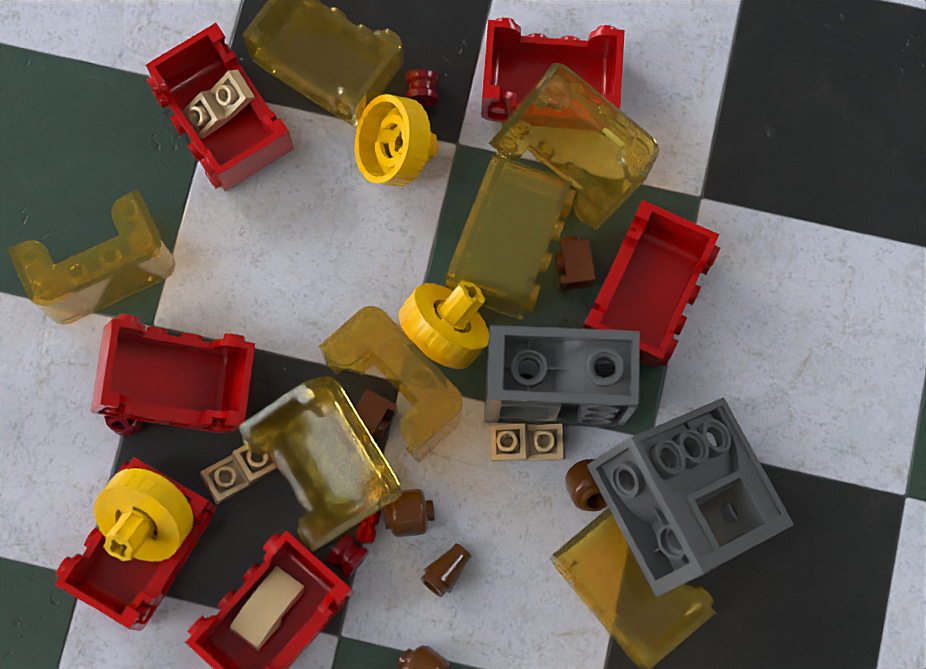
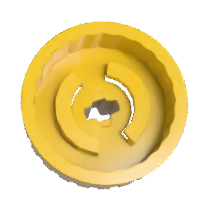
[355,94,439,187]
[399,281,489,369]
[94,468,193,562]

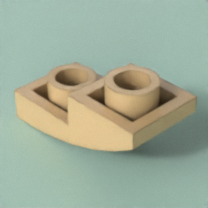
[182,70,255,139]
[491,423,565,461]
[200,435,281,504]
[230,566,305,651]

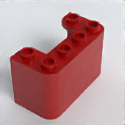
[481,17,625,130]
[146,23,294,192]
[583,200,720,370]
[91,314,255,433]
[54,457,216,631]
[185,531,354,669]

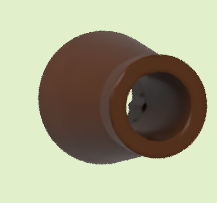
[420,543,471,597]

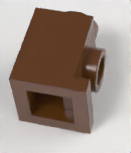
[555,236,595,292]
[346,389,398,447]

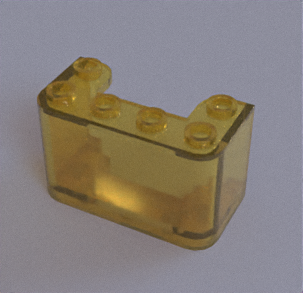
[242,0,404,127]
[488,63,660,230]
[446,154,576,320]
[7,190,175,325]
[319,306,463,463]
[238,376,402,552]
[549,507,716,669]

